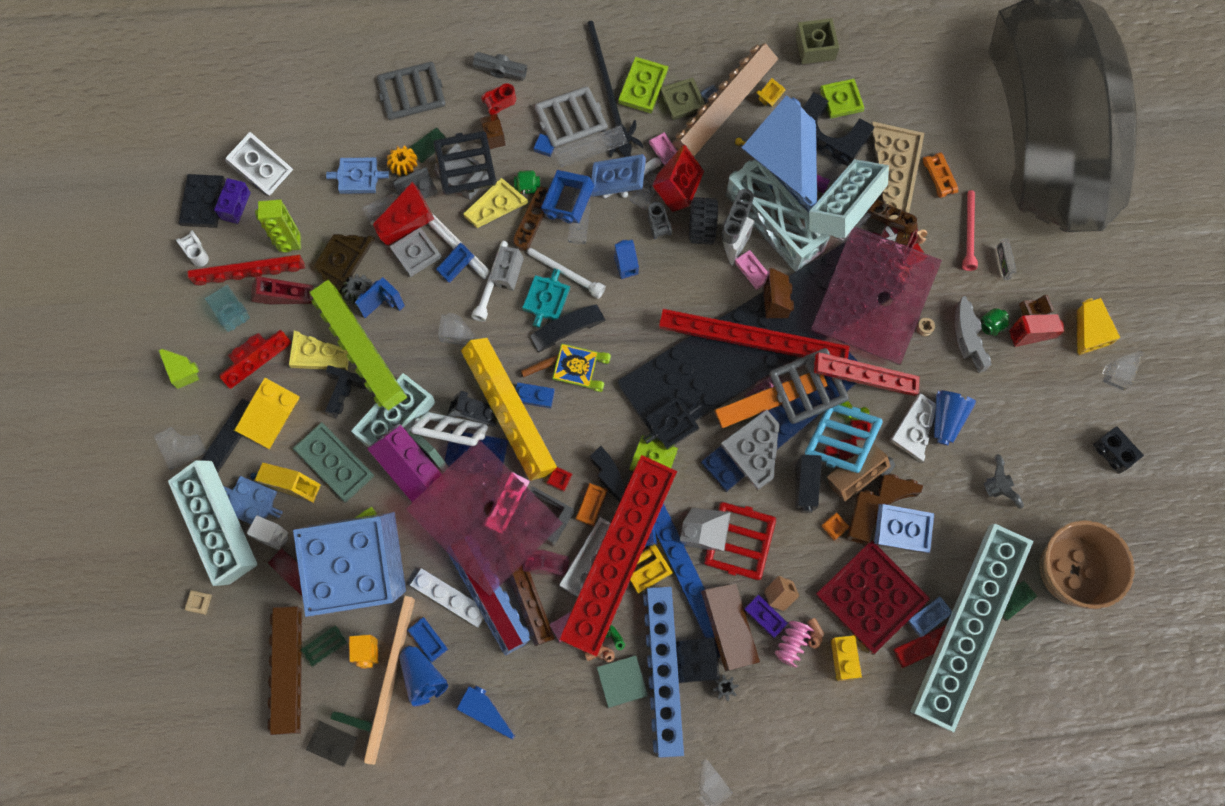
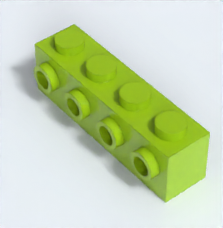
[255,200,301,253]

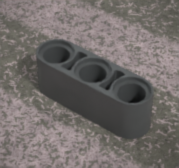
[722,189,754,244]

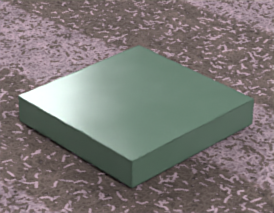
[408,432,450,475]
[597,656,648,708]

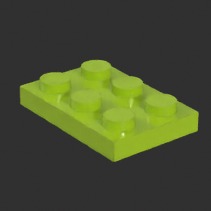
[618,57,668,114]

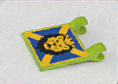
[553,344,611,392]

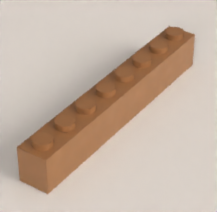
[672,43,778,156]

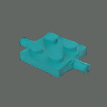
[523,268,570,328]

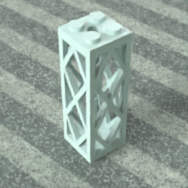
[726,159,830,272]

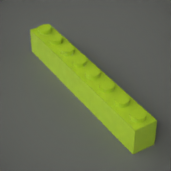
[310,280,407,411]

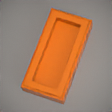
[576,483,608,527]

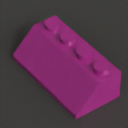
[367,424,451,509]

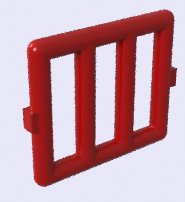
[704,502,776,580]

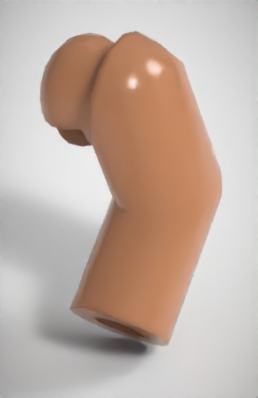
[806,617,824,649]
[584,645,615,662]

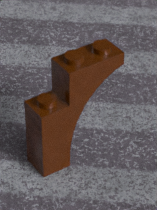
[846,474,923,545]

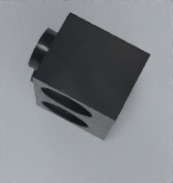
[1092,426,1144,474]

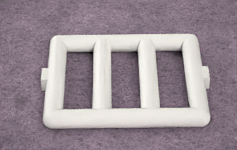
[411,412,488,446]

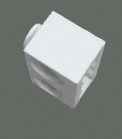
[247,515,288,550]

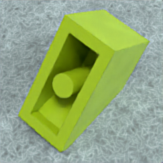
[158,349,199,389]

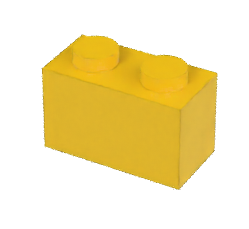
[830,636,862,681]

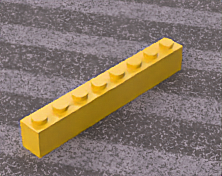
[461,338,557,481]

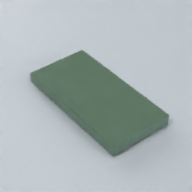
[293,422,374,503]

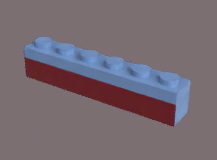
[447,535,530,656]

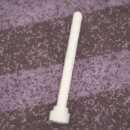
[471,241,508,322]
[527,248,606,299]

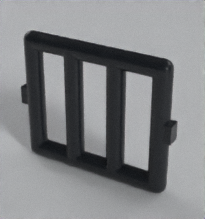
[433,131,497,195]

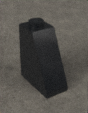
[795,455,822,513]

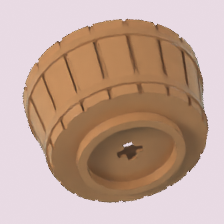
[1040,520,1135,609]

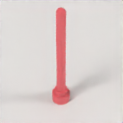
[962,190,978,271]

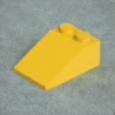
[234,378,300,450]

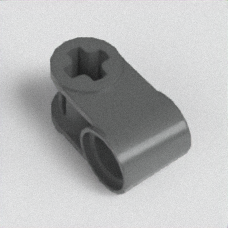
[647,202,672,240]

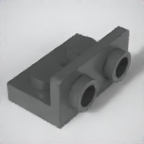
[393,167,438,199]

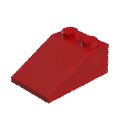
[652,145,704,212]

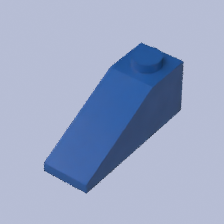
[457,685,515,739]

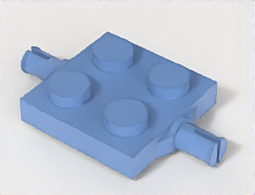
[326,157,389,194]
[223,476,283,524]

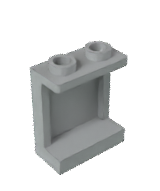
[434,143,489,200]

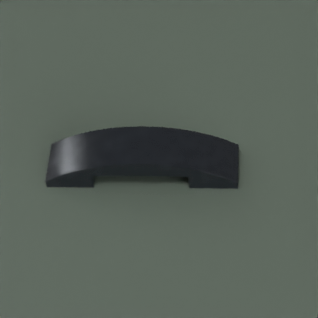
[530,304,606,352]

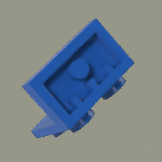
[355,277,405,318]

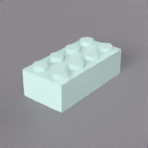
[351,373,435,447]

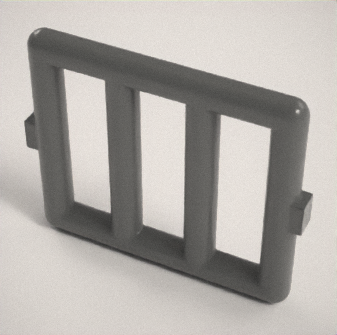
[377,62,446,120]
[769,348,849,424]

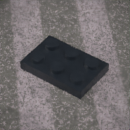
[179,174,226,228]

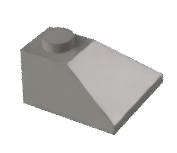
[680,508,731,552]

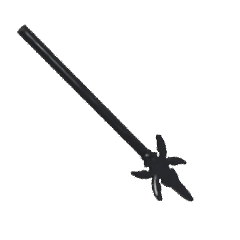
[587,21,644,158]

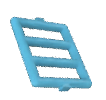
[805,405,883,473]

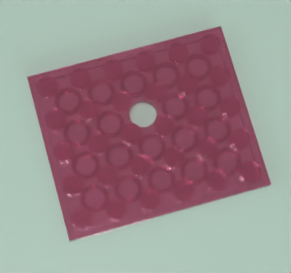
[811,226,942,365]
[406,439,563,596]

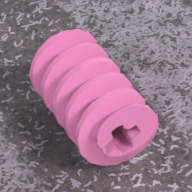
[775,621,814,668]

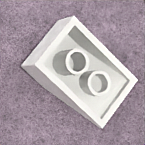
[225,132,293,196]

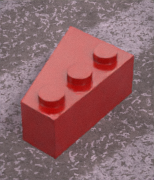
[373,182,435,246]

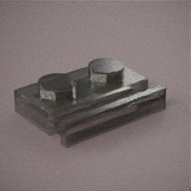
[306,721,358,767]

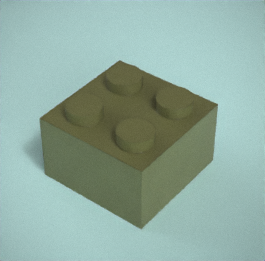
[795,18,839,64]

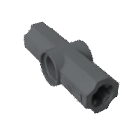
[473,52,527,81]

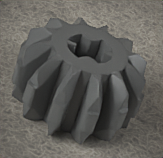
[342,274,373,306]

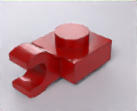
[823,439,857,461]

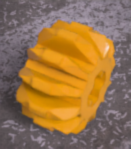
[387,145,417,177]

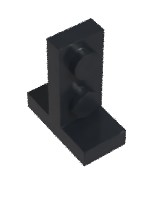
[325,365,367,419]
[447,391,497,427]

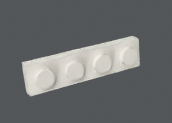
[410,568,484,628]

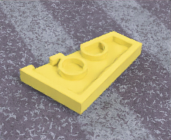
[464,178,528,228]
[289,330,349,370]

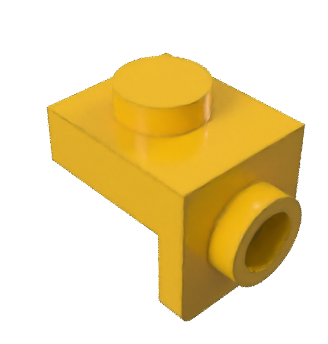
[756,78,786,107]

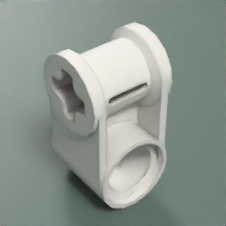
[176,230,209,267]

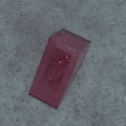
[523,550,569,577]

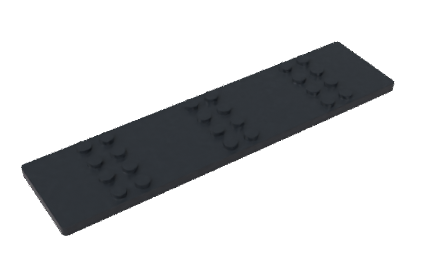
[618,233,904,442]

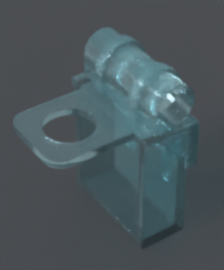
[205,284,251,332]

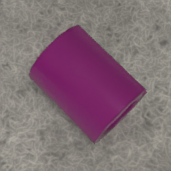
[817,174,830,194]

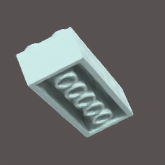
[809,159,889,238]
[168,460,258,586]

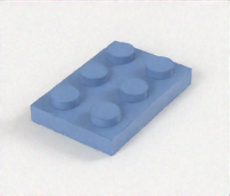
[591,154,646,197]
[874,504,934,553]

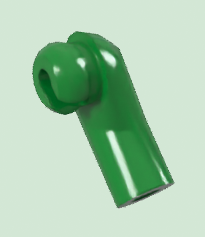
[605,625,625,650]

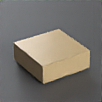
[184,590,212,615]

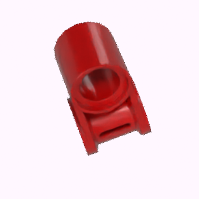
[481,83,517,115]

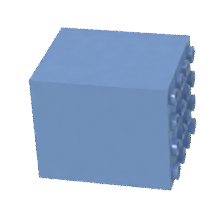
[293,512,406,617]

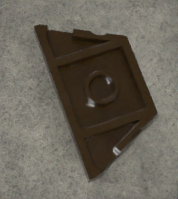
[314,234,375,295]

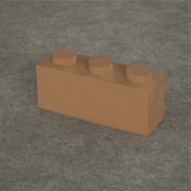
[827,443,891,501]

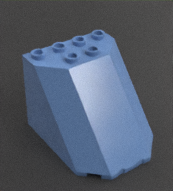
[741,95,817,213]

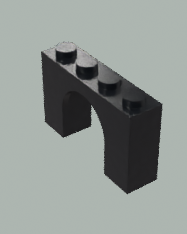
[803,92,875,166]

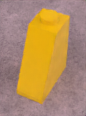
[1077,298,1120,355]
[255,462,321,503]

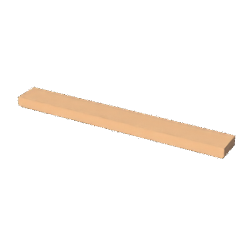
[363,596,415,765]

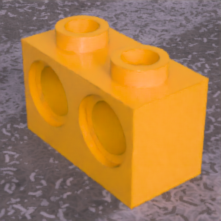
[349,635,379,669]

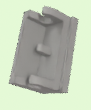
[491,246,524,291]

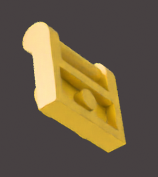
[630,544,673,594]

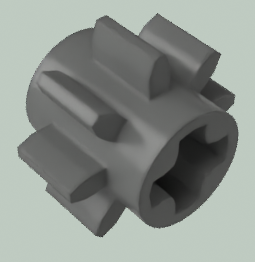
[712,675,739,701]

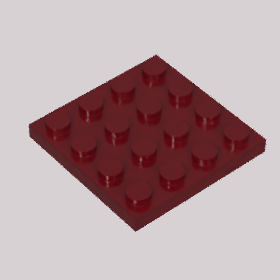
[815,540,930,655]

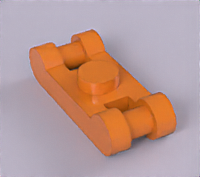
[923,152,958,198]

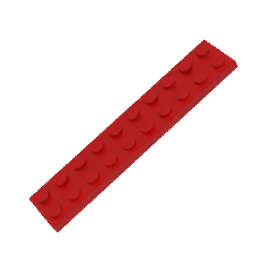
[559,455,677,657]

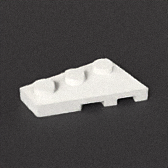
[889,393,936,462]

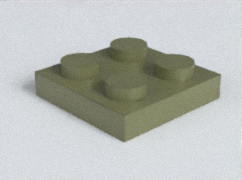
[660,77,705,120]

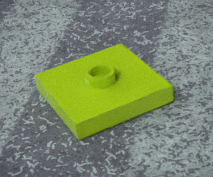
[820,79,865,119]
[629,435,678,471]

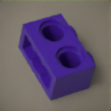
[214,178,251,224]

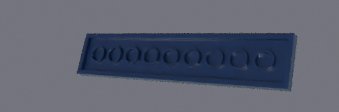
[701,352,858,492]

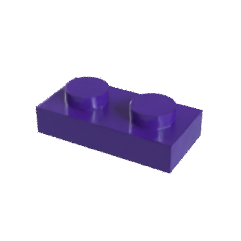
[744,595,788,639]

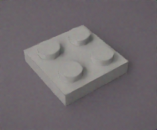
[390,227,442,277]

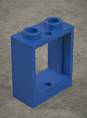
[541,170,595,224]

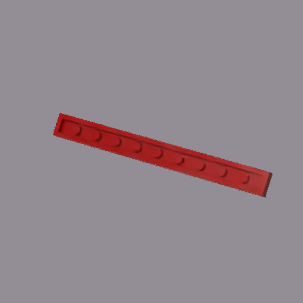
[659,309,850,359]

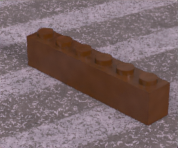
[267,606,302,735]

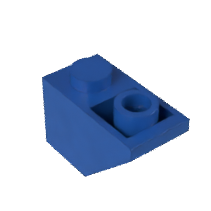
[614,239,639,279]

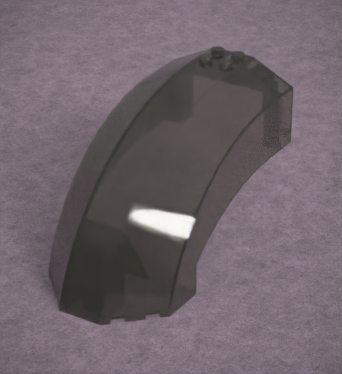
[988,0,1137,232]

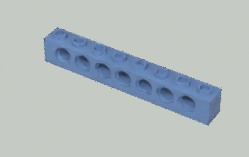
[643,587,684,758]

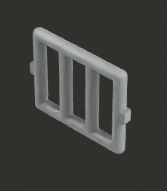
[534,87,608,147]

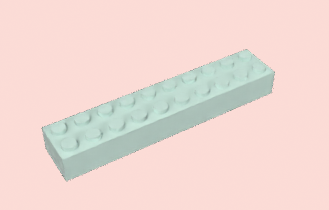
[910,524,1033,732]

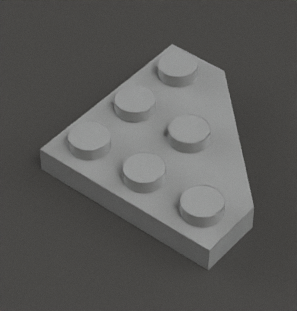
[721,410,779,491]

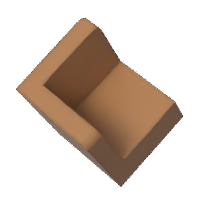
[764,576,799,611]

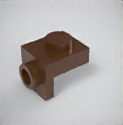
[1019,295,1054,316]

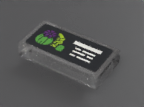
[996,238,1017,280]

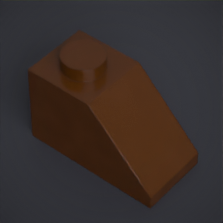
[480,114,506,149]

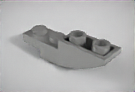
[955,296,992,373]

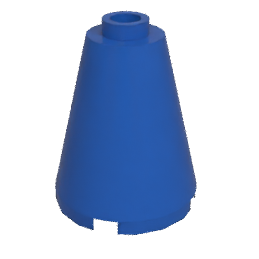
[934,390,976,446]
[399,646,448,707]

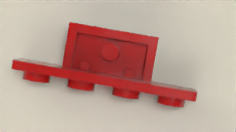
[219,330,292,389]

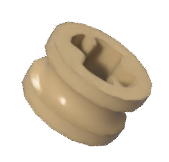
[916,318,935,336]

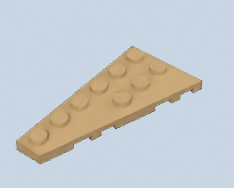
[871,121,925,220]

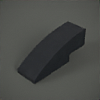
[590,446,625,503]

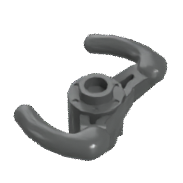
[984,454,1024,509]

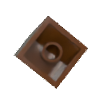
[763,268,794,318]

